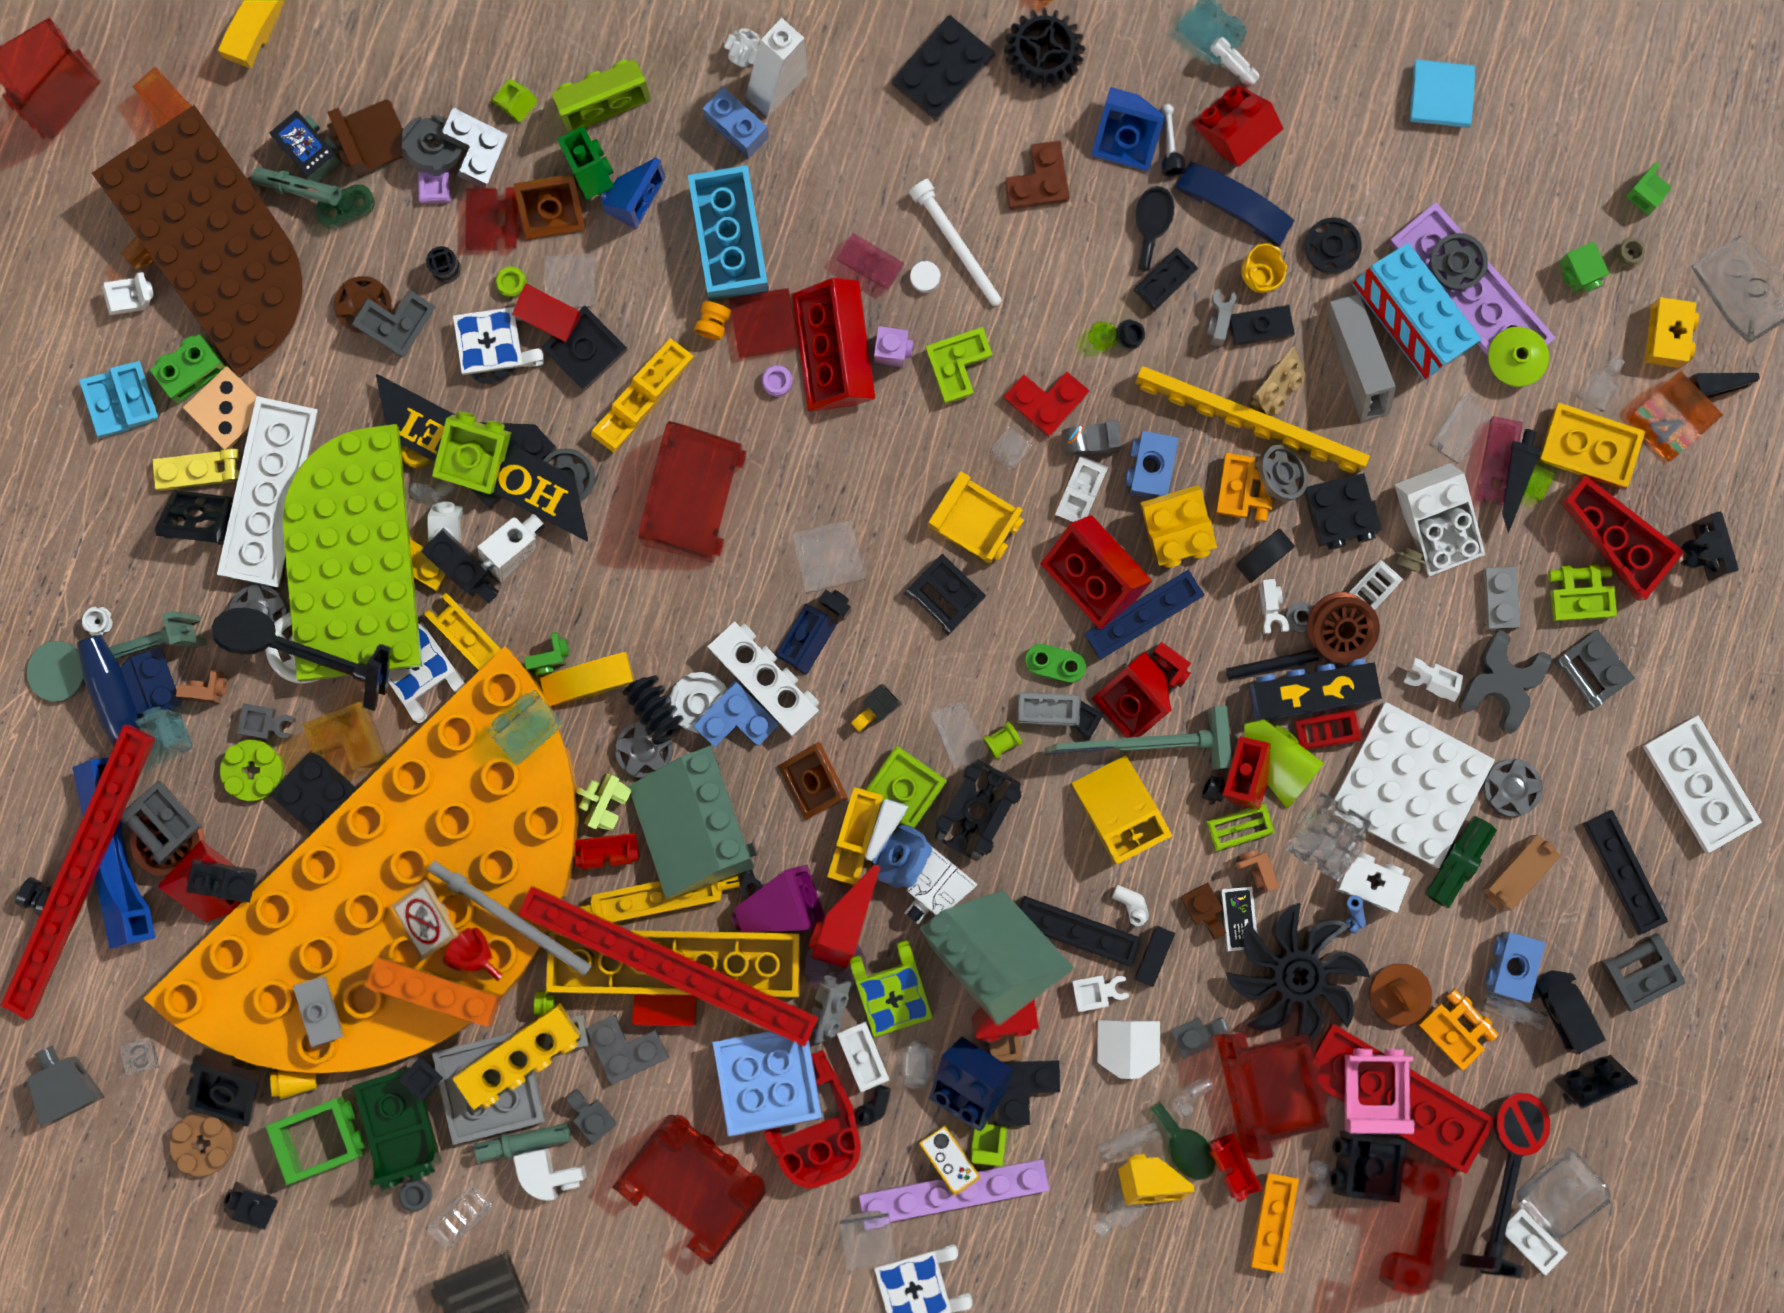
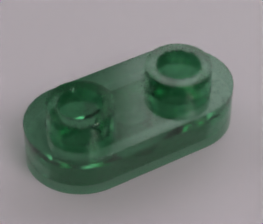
[315,184,375,229]

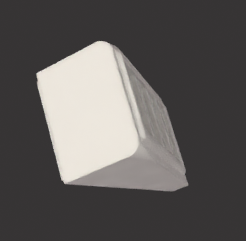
[1346,560,1403,621]
[865,799,909,861]

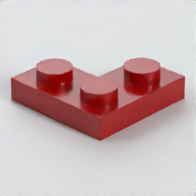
[1004,371,1090,438]

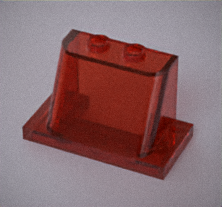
[1215,1031,1329,1161]

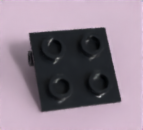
[1555,1054,1638,1109]

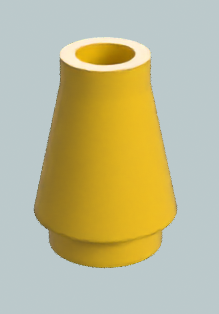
[270,1069,317,1100]

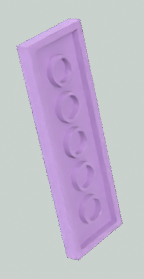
[1388,202,1556,359]

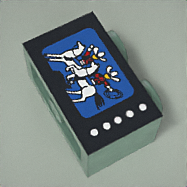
[269,110,342,182]

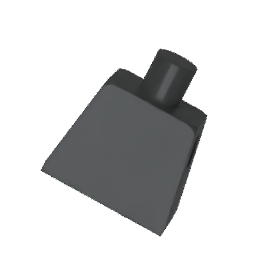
[27,1046,105,1127]

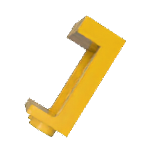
[928,471,1024,565]

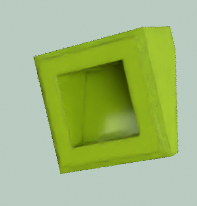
[491,78,537,122]

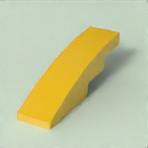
[591,338,694,454]

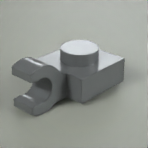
[1171,1017,1229,1059]
[566,1088,618,1145]

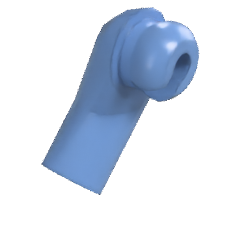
[1344,895,1366,934]

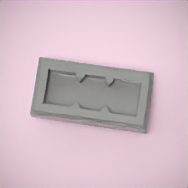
[1017,692,1081,727]
[293,976,344,1047]

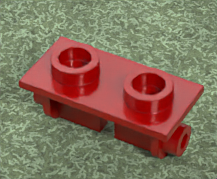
[575,833,640,870]
[1209,1133,1262,1202]

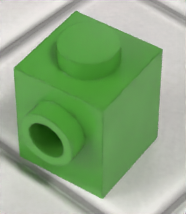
[1559,241,1610,293]

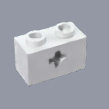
[1334,852,1411,913]

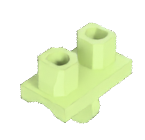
[575,773,631,831]

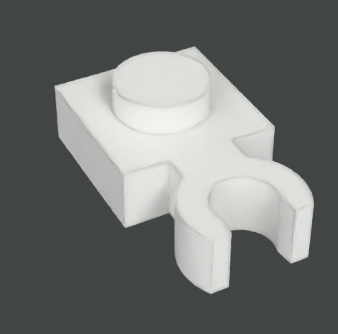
[1071,975,1129,1012]

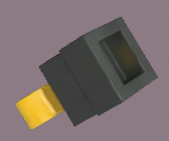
[851,684,902,732]

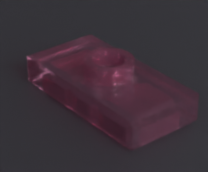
[837,233,904,291]

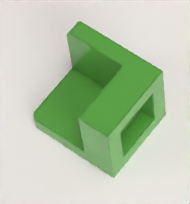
[1625,162,1671,216]

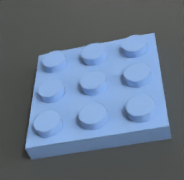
[713,1031,823,1137]

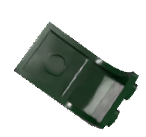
[352,1068,442,1191]

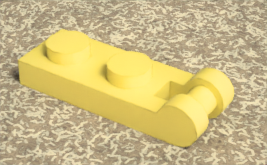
[153,449,240,491]

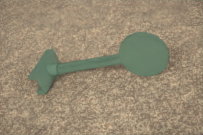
[27,611,207,702]

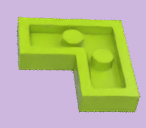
[925,327,993,405]

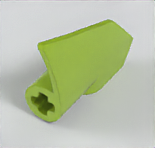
[1244,719,1324,808]

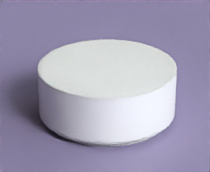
[910,261,940,293]

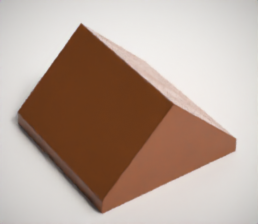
[513,174,585,239]
[778,741,848,820]

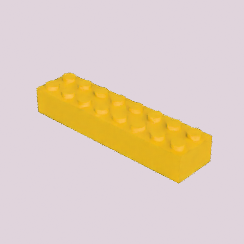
[546,929,801,997]

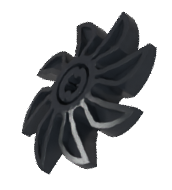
[1226,903,1370,1047]

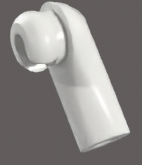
[1112,884,1149,927]

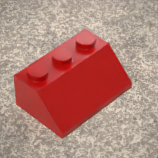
[1040,515,1152,629]

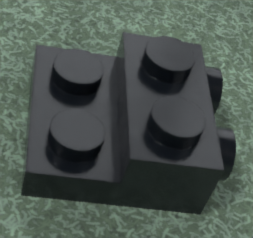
[1304,473,1382,550]
[186,1048,261,1127]
[1329,1130,1407,1203]

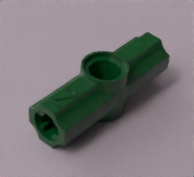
[1425,816,1497,908]

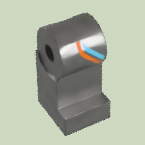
[1061,420,1121,456]

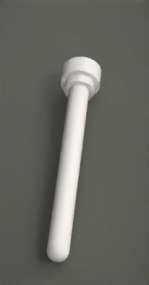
[908,179,1001,306]

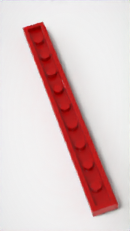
[1,724,156,1020]
[518,886,819,1047]

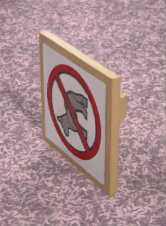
[391,880,458,961]

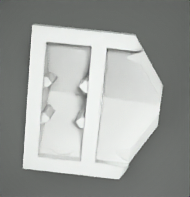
[1097,1020,1160,1079]

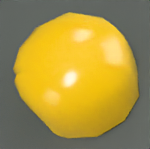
[1241,243,1288,294]

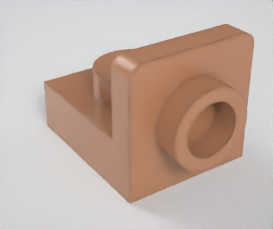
[176,669,227,703]
[1234,849,1280,892]

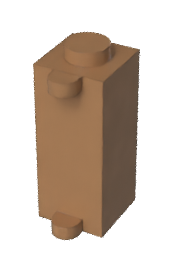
[1482,835,1561,911]

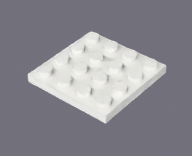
[1327,702,1495,869]

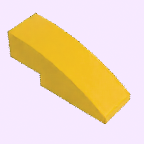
[218,0,285,69]
[540,651,635,707]
[827,787,883,888]

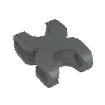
[1458,630,1552,734]

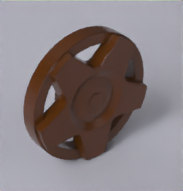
[334,276,392,333]

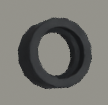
[1236,528,1295,583]

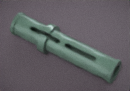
[252,166,341,206]
[474,1122,571,1163]

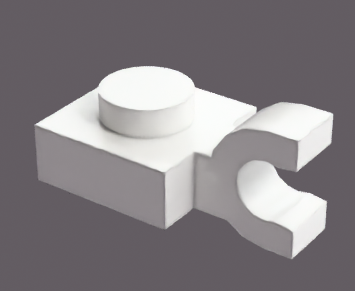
[1259,579,1289,635]
[1404,658,1463,702]

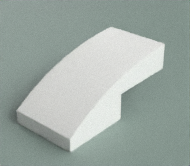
[1055,456,1108,522]

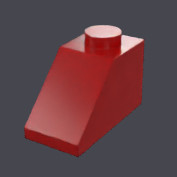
[1223,736,1270,810]

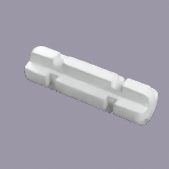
[1210,37,1260,86]

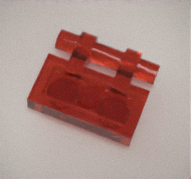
[465,187,520,250]

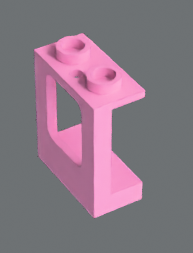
[1344,1049,1414,1134]

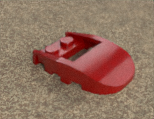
[764,1050,861,1188]

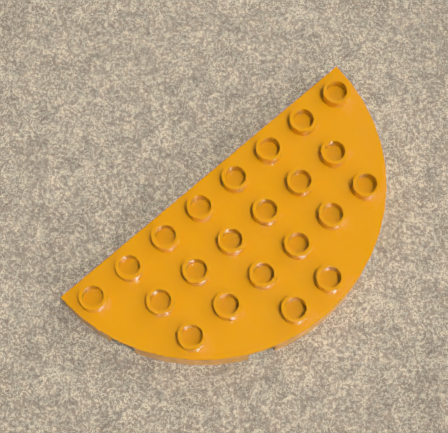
[143,646,579,1073]

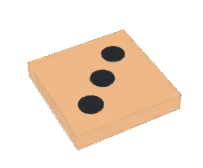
[183,366,257,449]

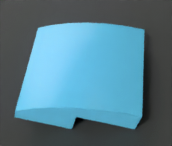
[1410,59,1475,128]
[79,361,158,439]

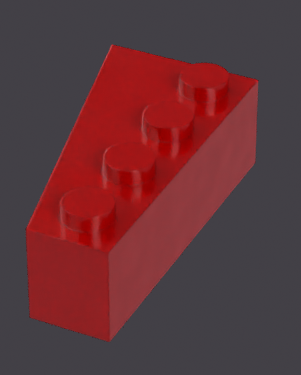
[1560,476,1685,601]

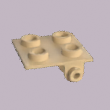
[1250,347,1306,417]

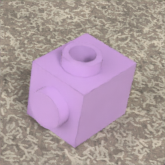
[874,326,914,368]

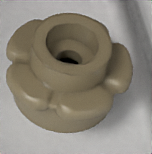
[1615,238,1645,267]
[1396,548,1426,573]

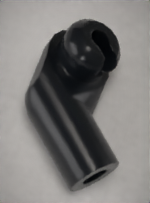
[854,1085,891,1126]

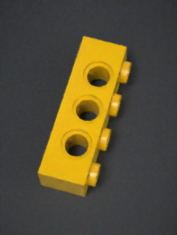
[452,1003,581,1110]

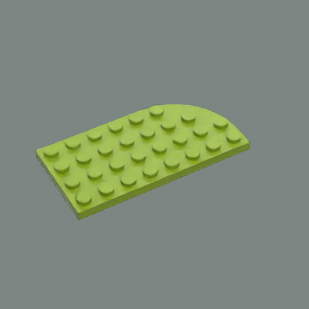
[283,424,422,682]

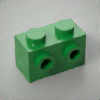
[557,125,614,200]

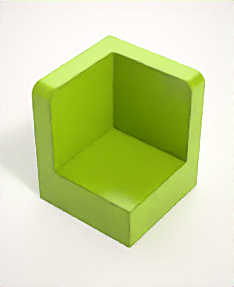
[971,1124,1007,1166]

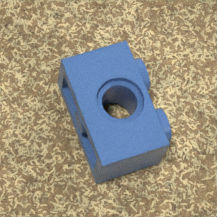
[703,87,769,159]
[1125,431,1179,499]
[1485,932,1546,1003]

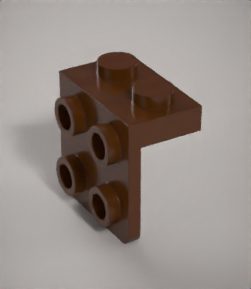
[327,100,403,177]

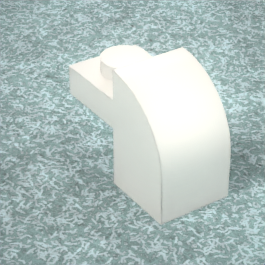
[514,1147,587,1200]

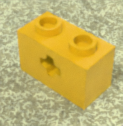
[1644,297,1699,368]

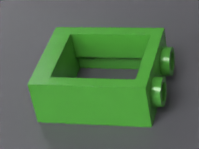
[266,1096,365,1185]

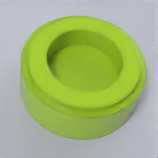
[496,266,527,298]

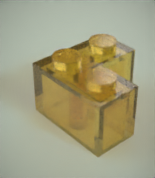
[302,701,388,773]

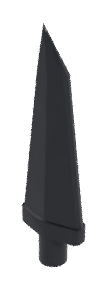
[1502,429,1542,534]

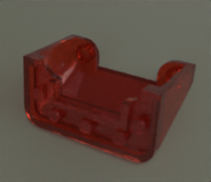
[638,420,747,563]

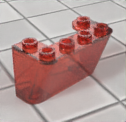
[0,17,101,141]
[611,1114,766,1266]
[1378,1156,1462,1295]

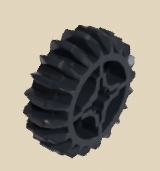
[1004,8,1085,91]

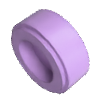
[762,365,793,397]

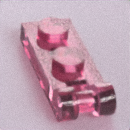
[1476,416,1523,505]

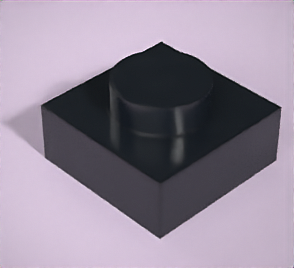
[819,589,851,620]
[398,1057,443,1101]

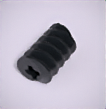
[622,675,684,745]

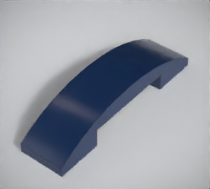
[1175,162,1295,247]

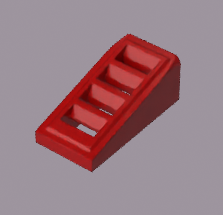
[1294,710,1363,750]

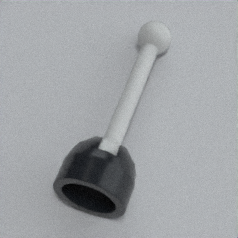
[1161,104,1186,177]

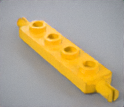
[580,874,740,923]

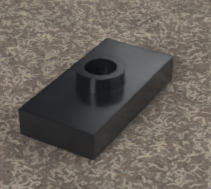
[1134,247,1198,312]
[1230,305,1295,346]

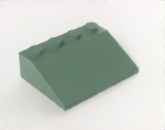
[628,745,755,900]
[920,890,1074,1026]

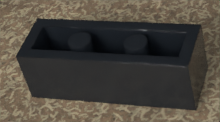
[1134,926,1175,987]

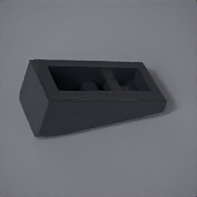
[1686,373,1760,402]

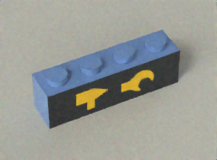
[1249,658,1382,721]

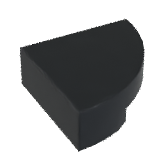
[1076,701,1104,741]

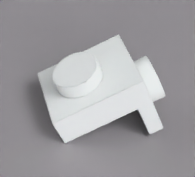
[102,272,153,315]
[428,502,463,543]

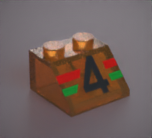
[1626,370,1723,462]

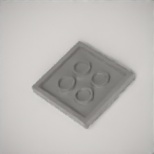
[432,1031,546,1145]

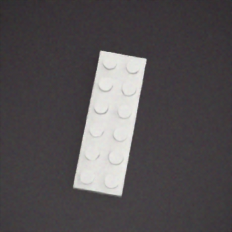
[217,396,318,588]

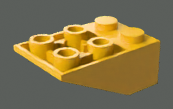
[1071,755,1172,865]

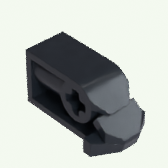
[1532,970,1606,1054]

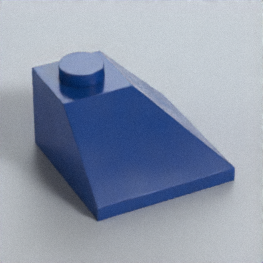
[1091,87,1165,171]
[601,158,666,229]

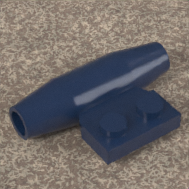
[77,634,182,747]

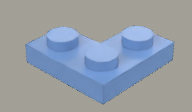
[692,681,779,747]

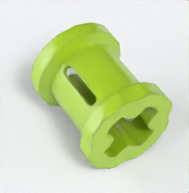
[982,721,1023,760]

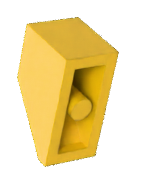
[1118,1154,1195,1206]

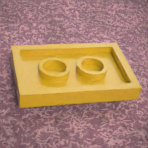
[1538,402,1646,490]

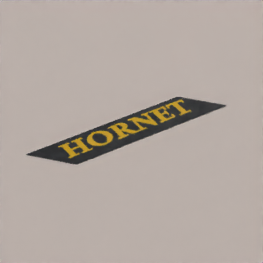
[376,374,588,542]

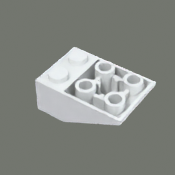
[1394,463,1485,576]

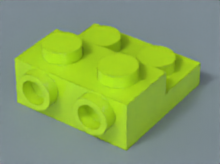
[432,411,511,494]

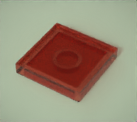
[729,288,799,359]

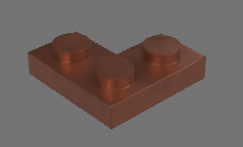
[1005,140,1070,210]

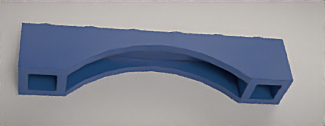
[72,757,156,949]

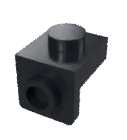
[223,1182,278,1230]

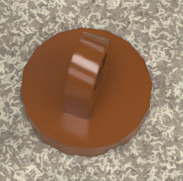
[1369,963,1432,1026]

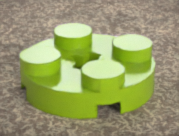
[220,739,285,802]

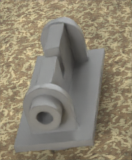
[811,975,851,1044]

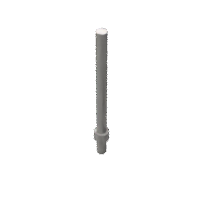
[427,860,592,976]

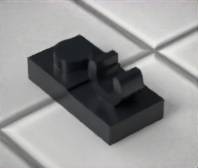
[185,859,257,903]

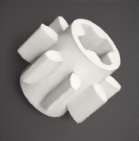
[724,28,760,67]

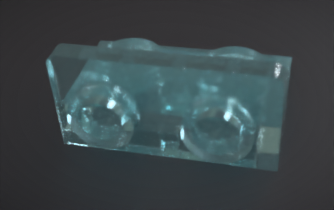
[1176,0,1248,68]
[488,690,564,765]
[135,707,194,752]

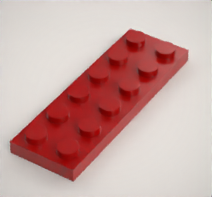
[1301,1023,1494,1174]

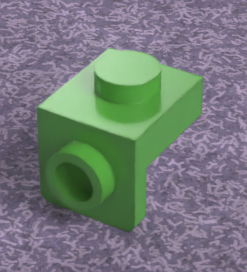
[524,632,570,676]

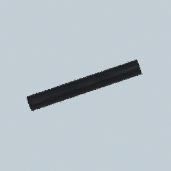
[1226,649,1318,680]

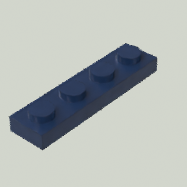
[1084,569,1205,660]

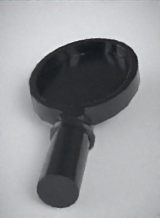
[1135,186,1175,271]

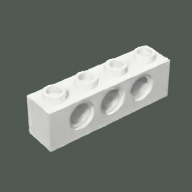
[708,621,820,738]

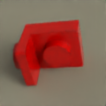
[1152,641,1191,690]

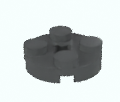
[401,115,462,176]

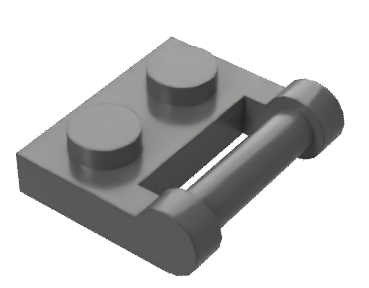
[1553,629,1635,711]
[120,781,202,865]
[1602,933,1686,1012]

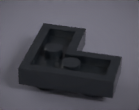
[998,1060,1060,1126]

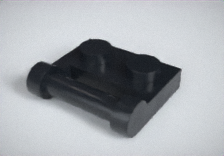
[904,553,986,636]

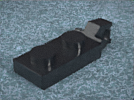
[421,528,499,603]

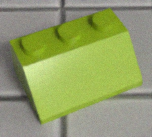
[551,59,651,133]

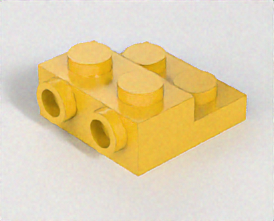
[1140,485,1217,568]

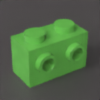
[149,334,226,404]

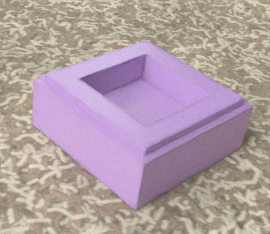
[418,170,451,204]

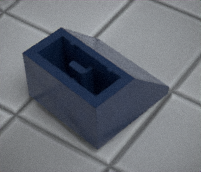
[929,1036,1013,1132]

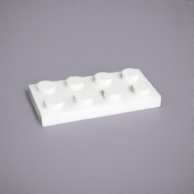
[1642,715,1762,853]

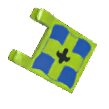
[850,940,933,1038]

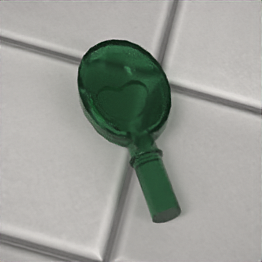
[1150,1101,1216,1180]

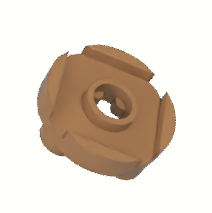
[170,1113,236,1176]

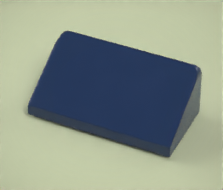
[775,604,837,674]

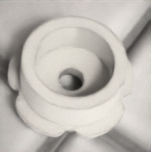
[82,607,113,636]

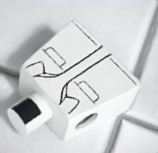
[478,514,545,583]
[904,847,978,924]

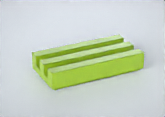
[1206,803,1275,851]

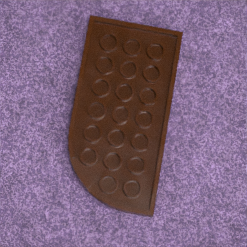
[92,105,303,377]

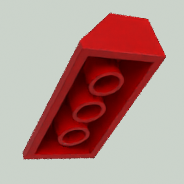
[792,277,875,412]

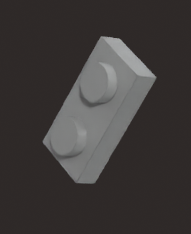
[1483,567,1520,630]

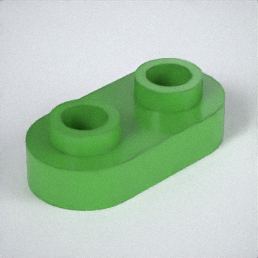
[1025,644,1086,683]

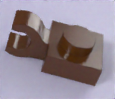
[1180,883,1226,939]

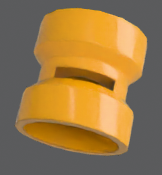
[694,301,731,341]

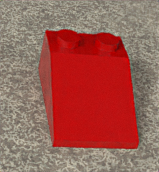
[808,865,880,969]

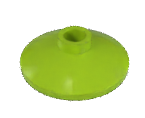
[1488,327,1549,387]

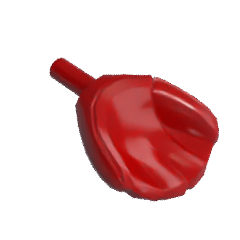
[442,927,503,981]

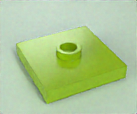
[866,745,948,829]

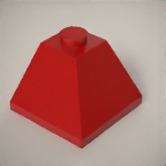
[1091,652,1172,738]

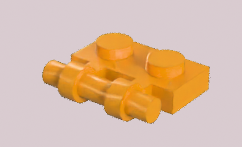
[1216,453,1273,522]
[1417,988,1499,1071]

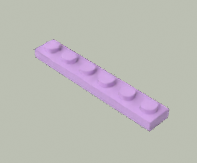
[859,1158,1049,1227]

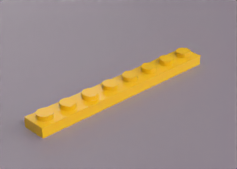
[1135,366,1370,473]

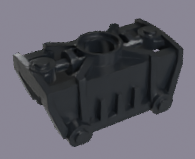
[935,759,1022,862]

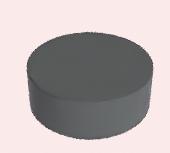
[399,1179,432,1212]

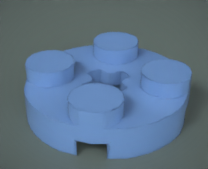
[872,825,932,888]

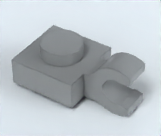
[1207,289,1236,347]

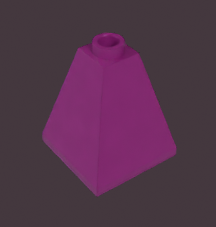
[732,864,825,932]

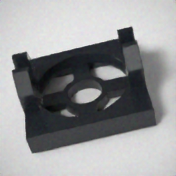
[155,490,234,545]
[1680,511,1739,582]

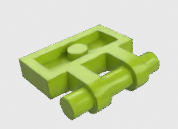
[1548,564,1617,622]

